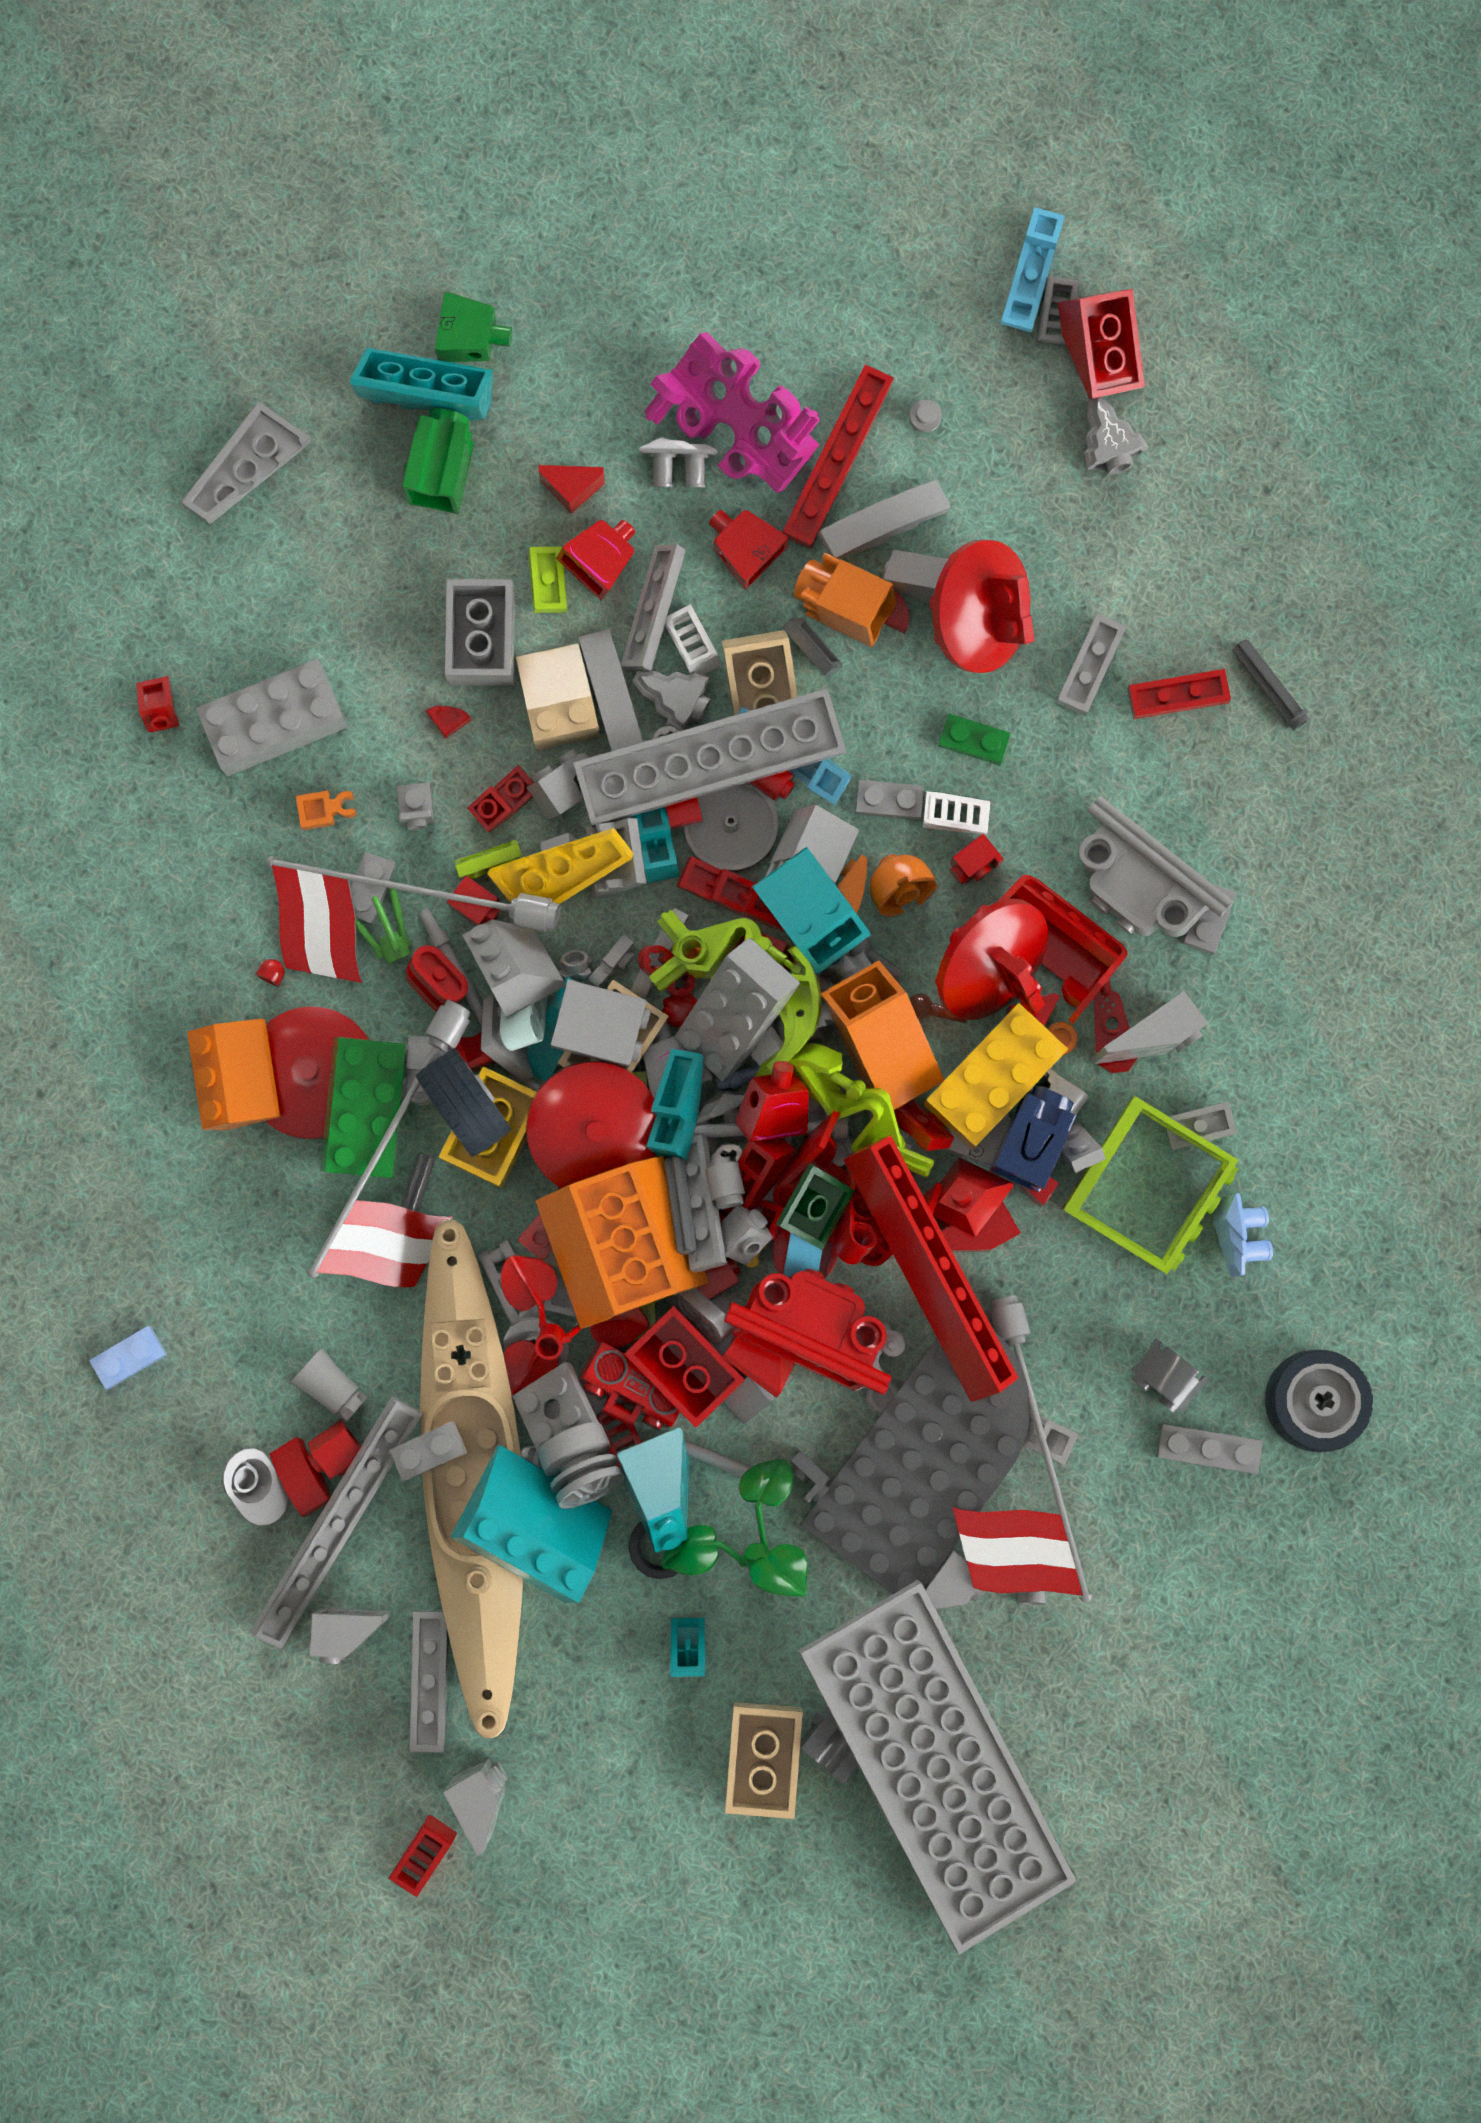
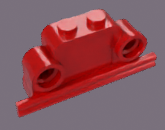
[724,1268,892,1395]

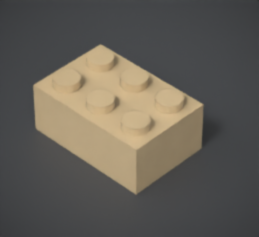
[725,1702,803,1819]

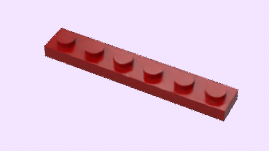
[782,364,894,549]

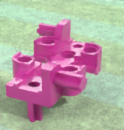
[644,332,820,493]

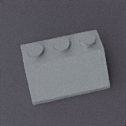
[463,920,566,1017]
[443,1756,508,1856]

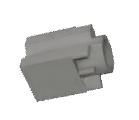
[765,805,859,883]

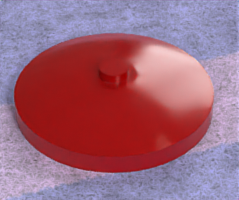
[265,1006,369,1140]
[526,1061,656,1188]

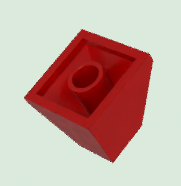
[933,1157,1014,1237]
[722,1336,795,1398]

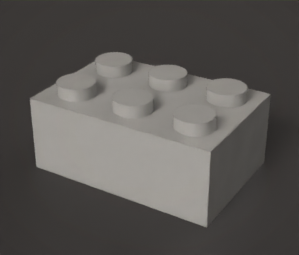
[445,579,515,686]

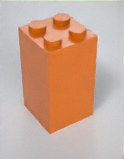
[821,961,944,1110]

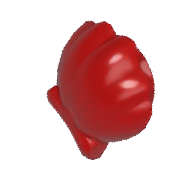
[662,993,698,1028]

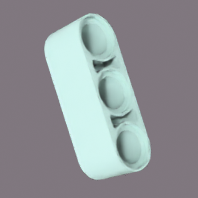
[500,996,548,1051]

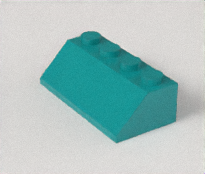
[350,347,493,420]

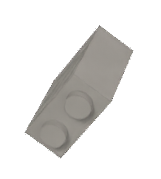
[550,979,651,1068]

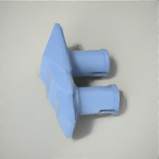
[1212,1193,1273,1277]

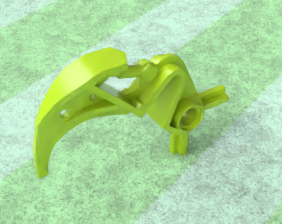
[649,910,822,1073]
[755,1043,934,1178]

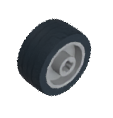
[415,1048,512,1157]
[1265,1350,1373,1452]

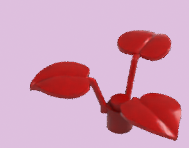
[501,1255,649,1398]

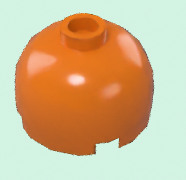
[870,854,937,917]

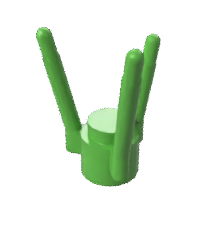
[356,881,411,965]

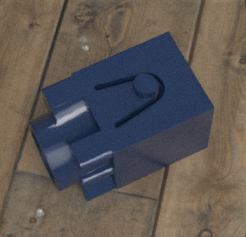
[989,1086,1076,1193]

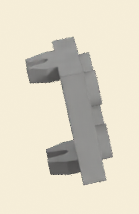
[583,818,646,899]
[512,1362,599,1450]

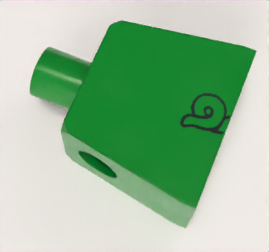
[435,292,512,362]

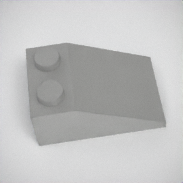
[1090,991,1208,1064]

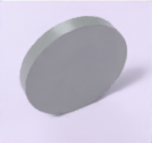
[684,782,778,873]

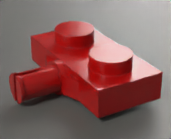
[894,1099,955,1151]

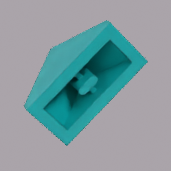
[670,1618,705,1677]

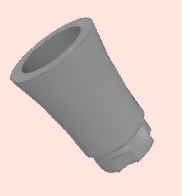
[290,1347,368,1422]

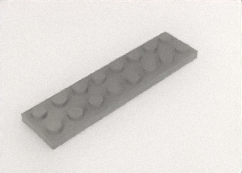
[573,688,846,827]

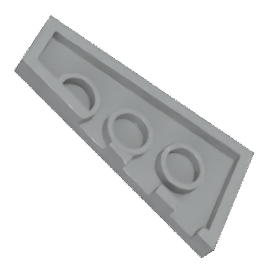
[181,401,312,525]

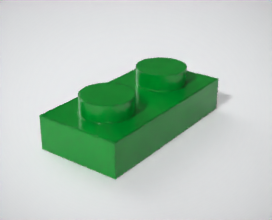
[938,714,1011,766]

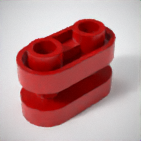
[405,945,468,1012]

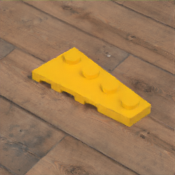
[487,828,634,904]

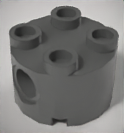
[1131,1338,1210,1414]

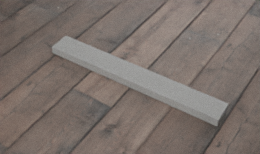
[250,1396,423,1649]

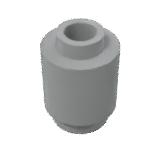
[705,1157,745,1209]

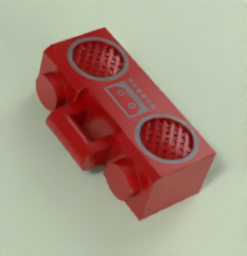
[578,1342,680,1431]

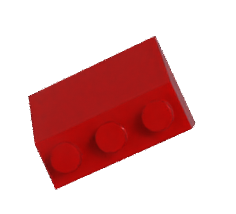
[624,1305,745,1428]

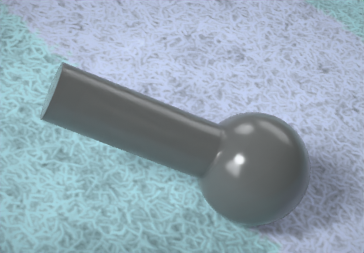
[849,937,902,980]

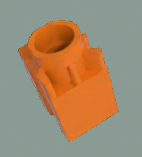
[794,553,897,648]

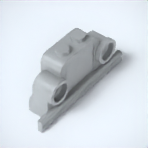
[1079,796,1234,937]

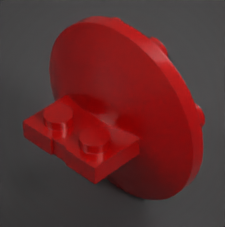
[929,539,1034,673]
[935,899,1048,1020]

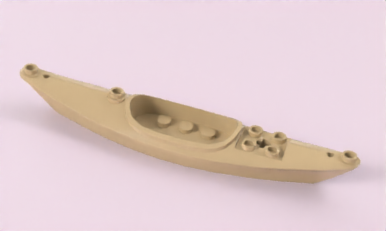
[420,1219,523,1738]

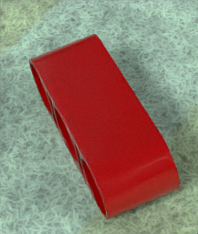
[835,1173,878,1265]

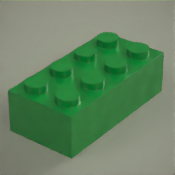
[320,1037,406,1178]

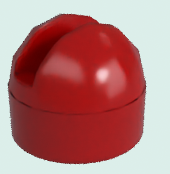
[255,959,285,987]

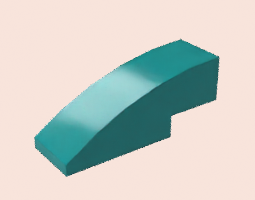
[634,807,679,883]
[646,1049,703,1161]

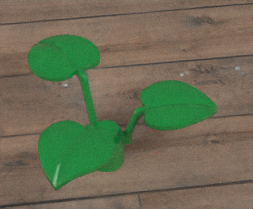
[662,1459,808,1596]

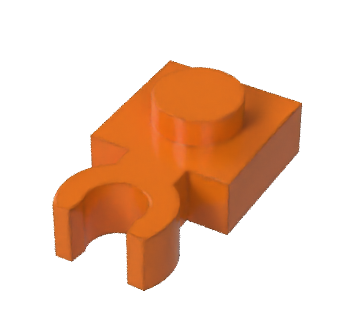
[296,790,357,831]

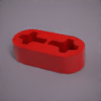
[638,945,695,996]

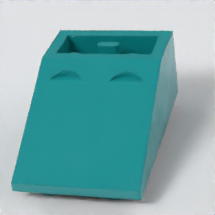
[753,846,871,974]

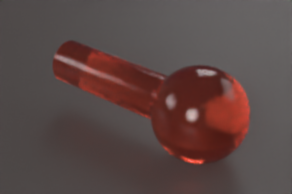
[909,993,968,1024]

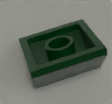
[776,1163,855,1250]

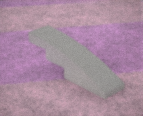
[818,479,951,559]
[578,629,643,751]

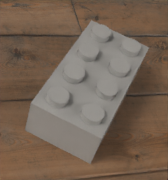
[196,659,348,777]
[674,938,800,1082]

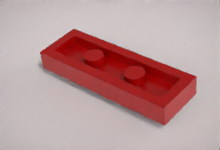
[1127,669,1231,720]

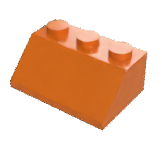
[187,1019,280,1131]

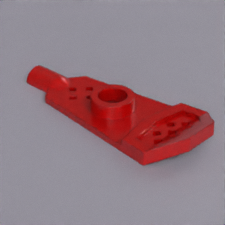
[1094,979,1138,1074]

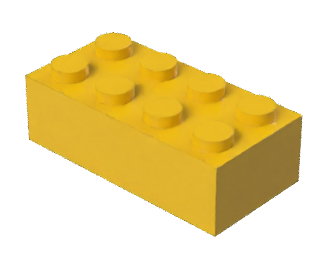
[923,1003,1068,1150]

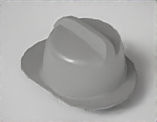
[221,1448,288,1525]

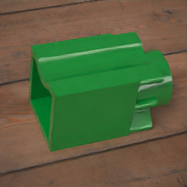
[402,408,474,514]

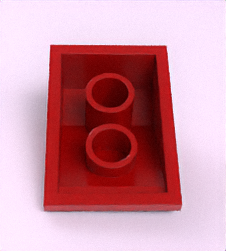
[1058,289,1145,399]

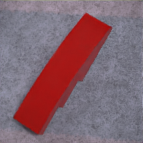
[676,856,787,934]

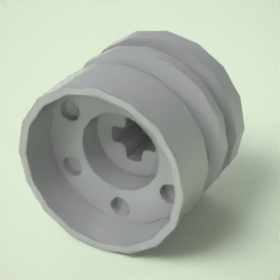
[536,1422,625,1509]

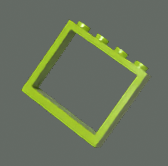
[1061,1096,1239,1274]

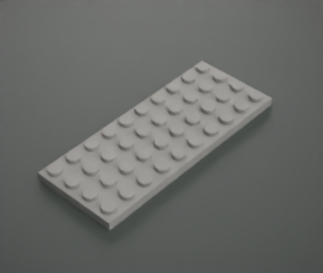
[798,1580,1077,1955]

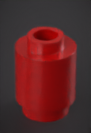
[750,771,795,802]

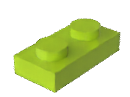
[528,546,567,614]
[454,839,522,879]

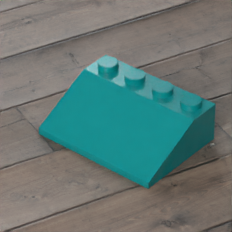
[450,1445,612,1603]

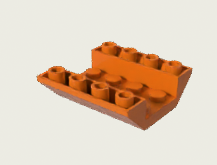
[535,1156,709,1329]

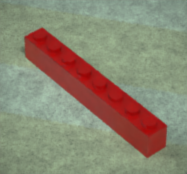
[843,1135,1019,1402]

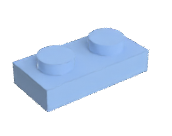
[89,1326,167,1390]

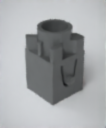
[800,1707,859,1785]

